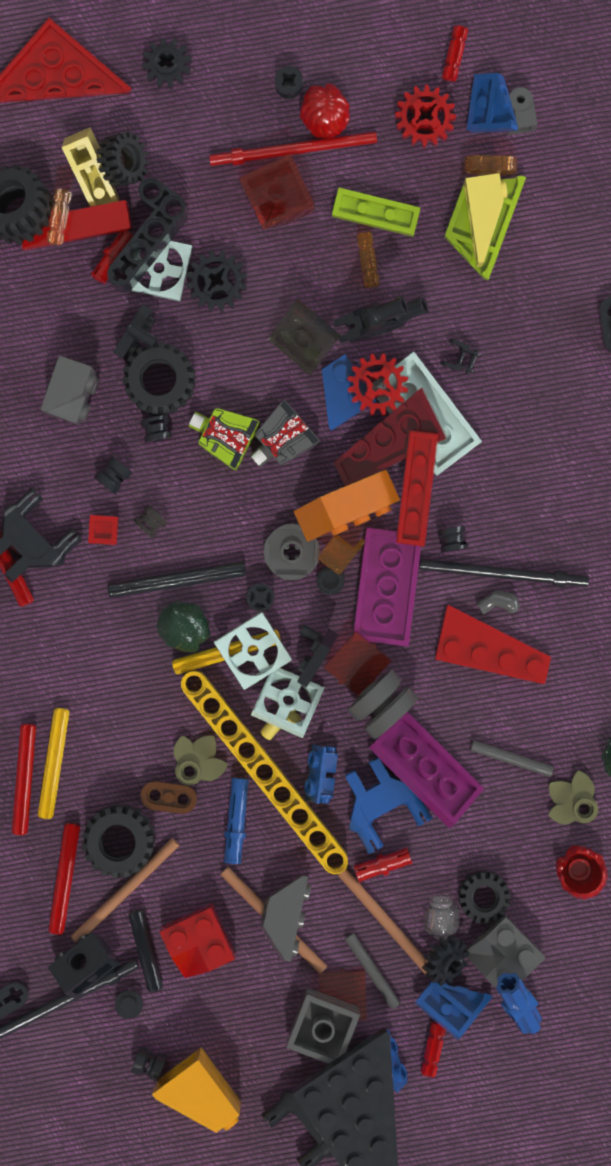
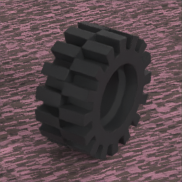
[96,132,149,187]
[458,870,511,924]

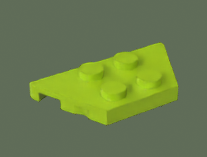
[445,176,526,281]

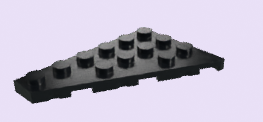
[291,1028,398,1166]

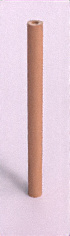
[71,838,180,943]
[220,867,327,974]
[338,869,428,974]

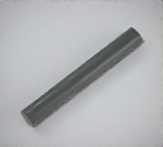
[470,740,554,777]
[345,933,401,1009]

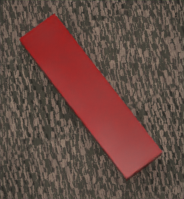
[21,200,132,251]
[396,430,439,547]

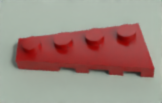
[435,605,551,684]

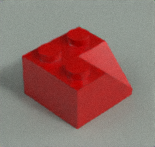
[159,903,236,978]

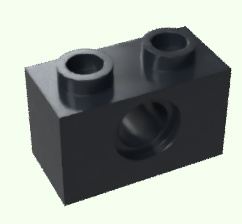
[48,932,120,999]

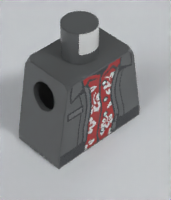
[250,400,320,468]

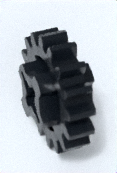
[186,250,247,313]

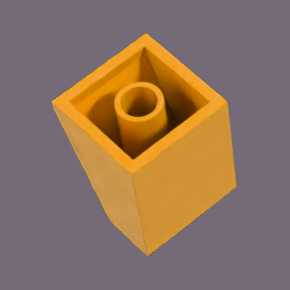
[152,1048,241,1133]

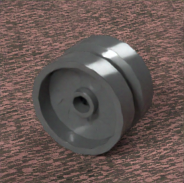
[347,668,419,740]

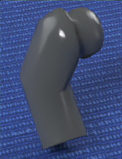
[476,590,520,615]

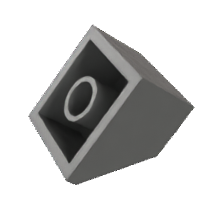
[41,356,100,426]
[465,915,546,988]
[286,987,360,1064]

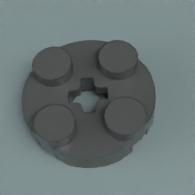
[264,524,320,580]

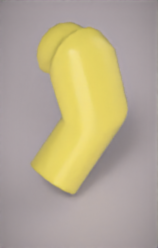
[260,710,302,740]

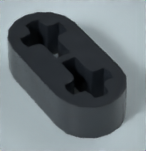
[0,980,30,1019]

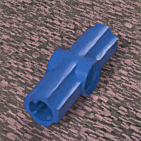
[496,972,542,1034]

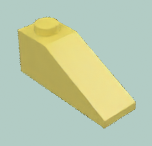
[62,127,120,207]
[463,173,507,268]

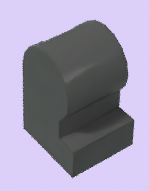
[507,87,538,136]

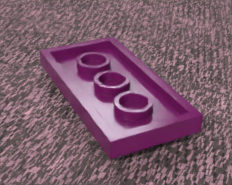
[353,528,421,647]
[369,712,484,828]

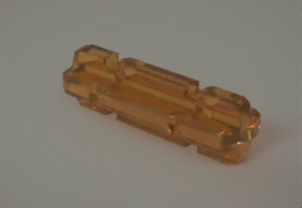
[46,189,72,245]
[357,232,380,288]

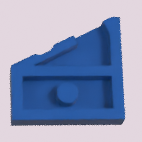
[466,73,518,133]
[322,354,376,431]
[414,981,493,1040]

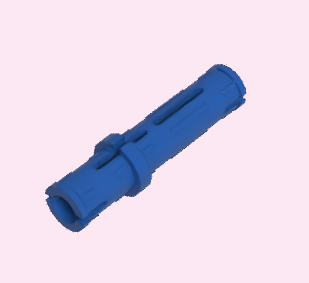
[223,777,249,864]

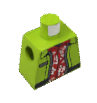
[188,408,260,471]

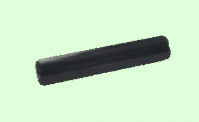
[128,909,163,992]

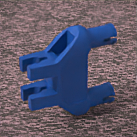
[345,757,433,854]

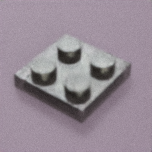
[268,299,341,376]

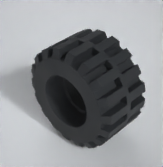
[0,165,54,245]
[123,342,196,416]
[82,804,155,878]

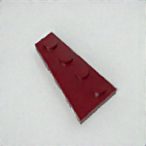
[333,387,448,486]

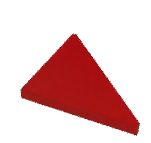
[0,18,132,103]

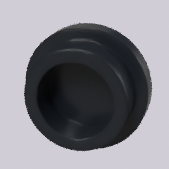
[316,567,345,595]
[115,990,143,1019]

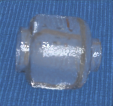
[423,895,460,940]

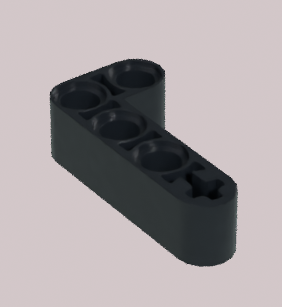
[107,178,188,293]

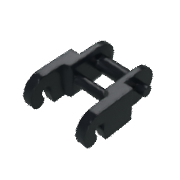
[440,339,482,375]

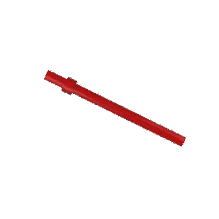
[209,132,377,166]

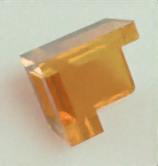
[317,535,366,575]

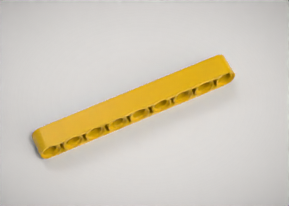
[181,670,348,874]

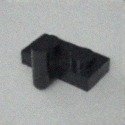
[113,304,158,362]
[297,624,339,687]

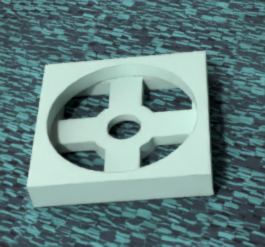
[130,236,192,302]
[214,612,292,690]
[251,668,325,738]

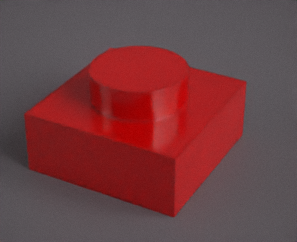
[88,515,119,545]

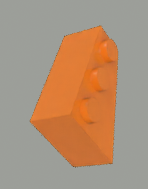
[293,470,400,542]

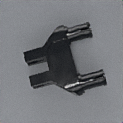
[333,296,429,343]
[0,487,82,583]
[261,1088,334,1166]

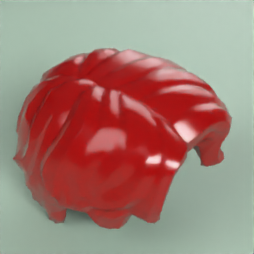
[300,83,350,139]
[555,845,608,900]

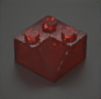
[239,154,315,230]

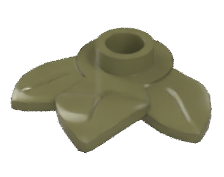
[173,735,228,785]
[548,770,598,825]

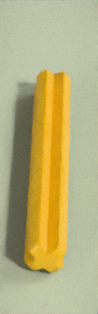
[172,630,281,674]
[38,708,70,819]

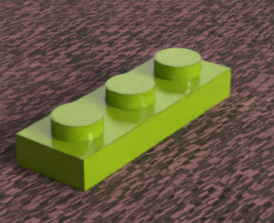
[332,188,421,237]

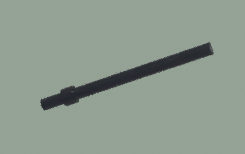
[420,559,589,588]
[0,958,140,1039]

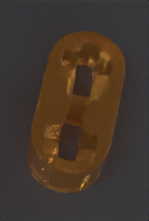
[464,155,517,175]

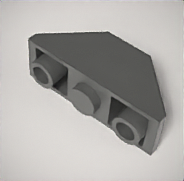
[260,876,311,962]

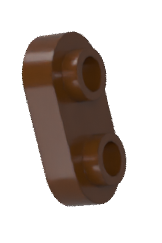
[141,781,197,814]

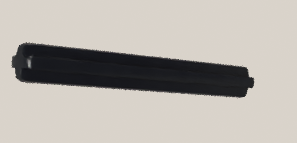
[107,562,246,598]

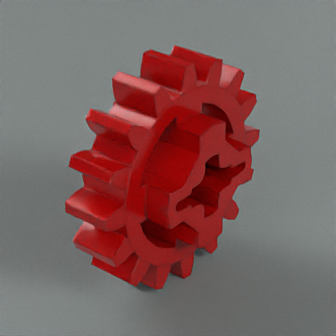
[395,85,456,149]
[347,354,409,416]

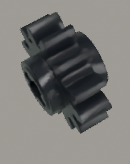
[142,37,192,90]
[422,935,470,986]

